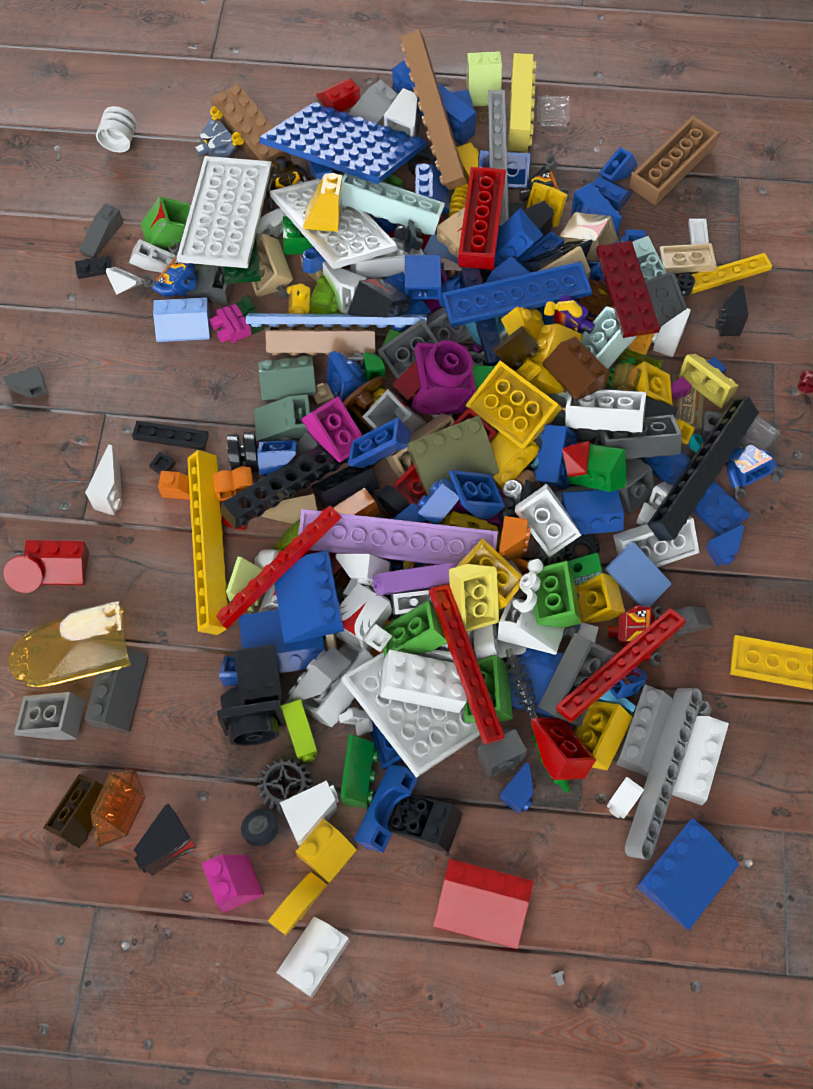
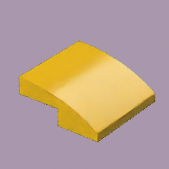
[526,182,568,227]

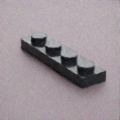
[132,420,209,451]

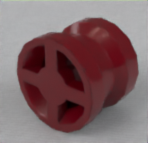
[797,371,813,393]

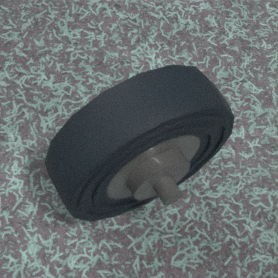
[241,809,279,846]

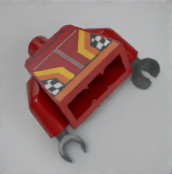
[608,605,662,666]

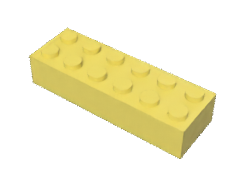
[508,53,536,152]

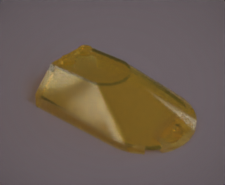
[8,601,131,687]

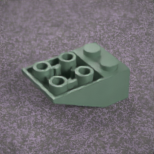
[254,395,310,442]

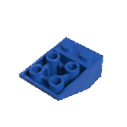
[571,183,622,237]

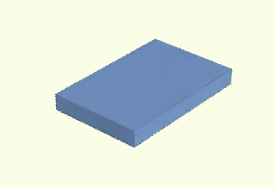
[605,542,672,607]

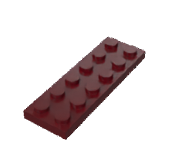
[596,241,660,338]

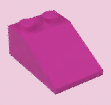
[301,396,362,462]

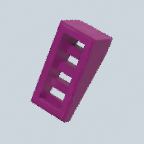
[654,377,692,401]

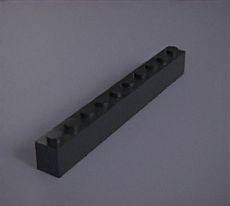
[647,396,759,541]

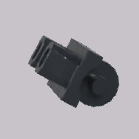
[394,219,423,253]

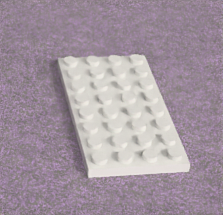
[177,156,272,268]
[270,178,397,269]

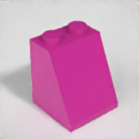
[202,854,264,913]

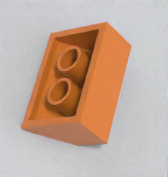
[499,516,531,562]

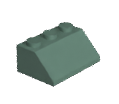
[258,356,317,401]

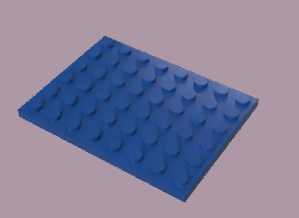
[260,103,427,184]

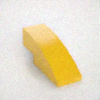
[268,872,327,937]

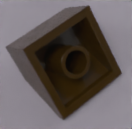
[492,326,541,370]

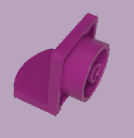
[411,340,476,415]

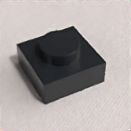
[149,452,176,474]

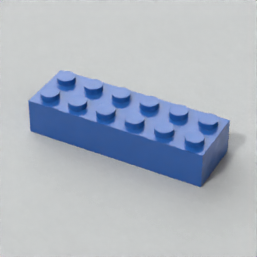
[392,59,476,146]

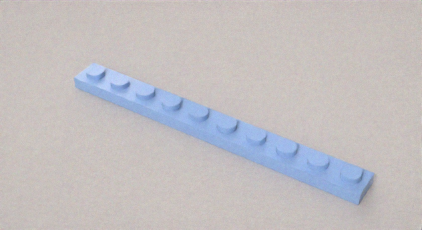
[246,313,427,328]

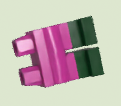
[209,295,264,344]

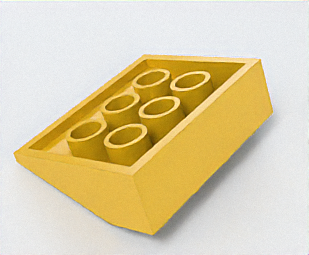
[465,361,562,450]

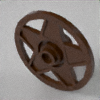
[576,279,614,323]
[343,376,385,410]

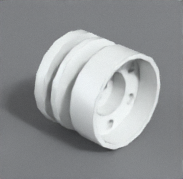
[96,106,137,153]

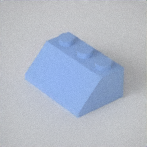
[153,297,210,342]

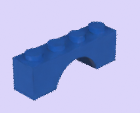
[354,764,419,853]

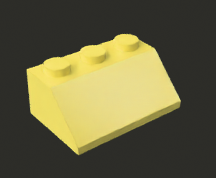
[678,354,739,408]
[449,564,499,632]

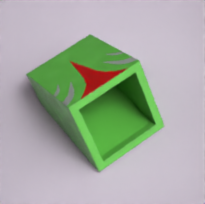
[141,196,191,251]

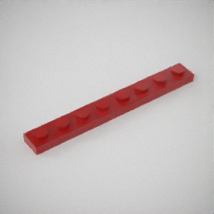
[216,506,342,629]
[429,584,505,745]
[556,608,686,723]

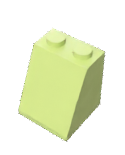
[466,51,502,106]

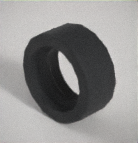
[376,484,410,517]

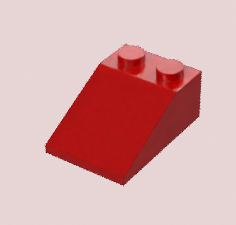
[531,718,596,780]

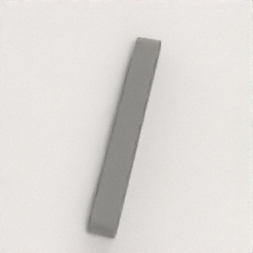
[625,688,702,860]

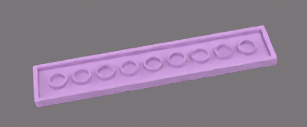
[298,509,498,566]

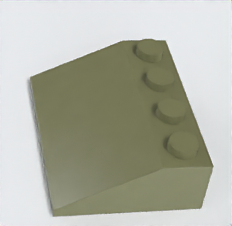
[407,416,499,495]

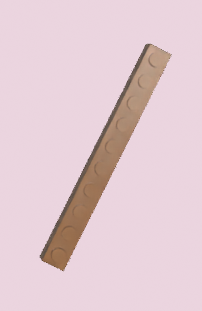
[400,29,467,190]

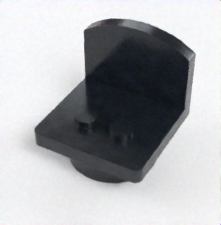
[217,686,286,746]

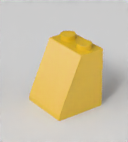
[303,173,342,232]

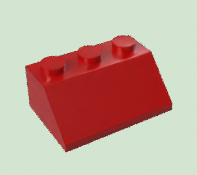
[23,540,89,586]

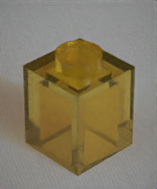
[611,364,642,391]

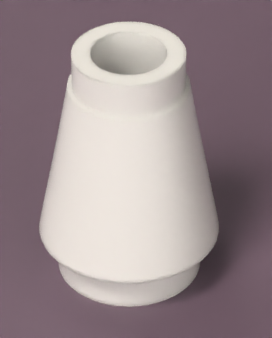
[503,480,522,506]

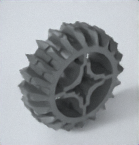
[257,756,313,813]

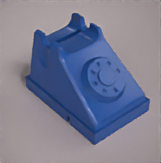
[326,351,368,408]

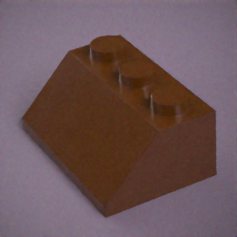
[542,337,610,401]

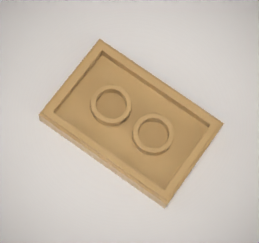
[659,243,717,273]

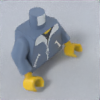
[195,106,244,158]

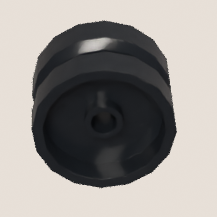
[227,431,259,473]

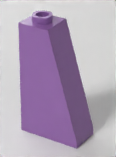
[372,562,456,596]

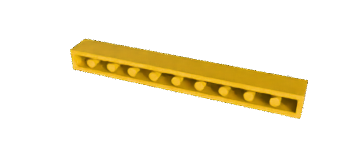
[187,450,229,635]

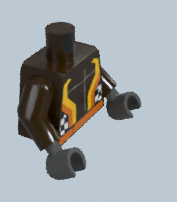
[266,156,310,210]

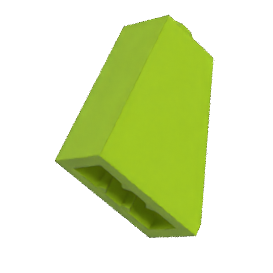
[281,699,318,763]

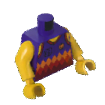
[544,294,595,334]

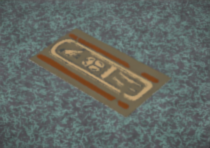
[672,374,704,428]

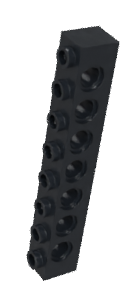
[221,444,349,529]

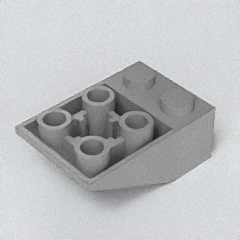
[285,646,351,704]

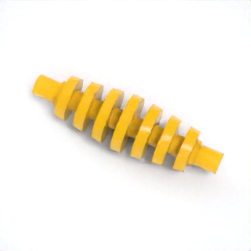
[448,178,468,218]

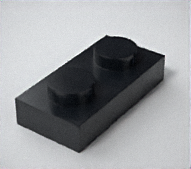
[75,255,112,279]

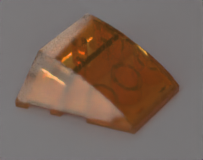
[91,770,146,848]

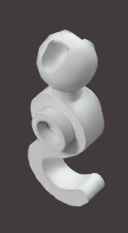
[513,559,543,613]

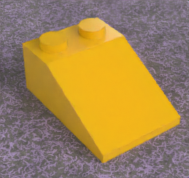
[501,307,545,363]

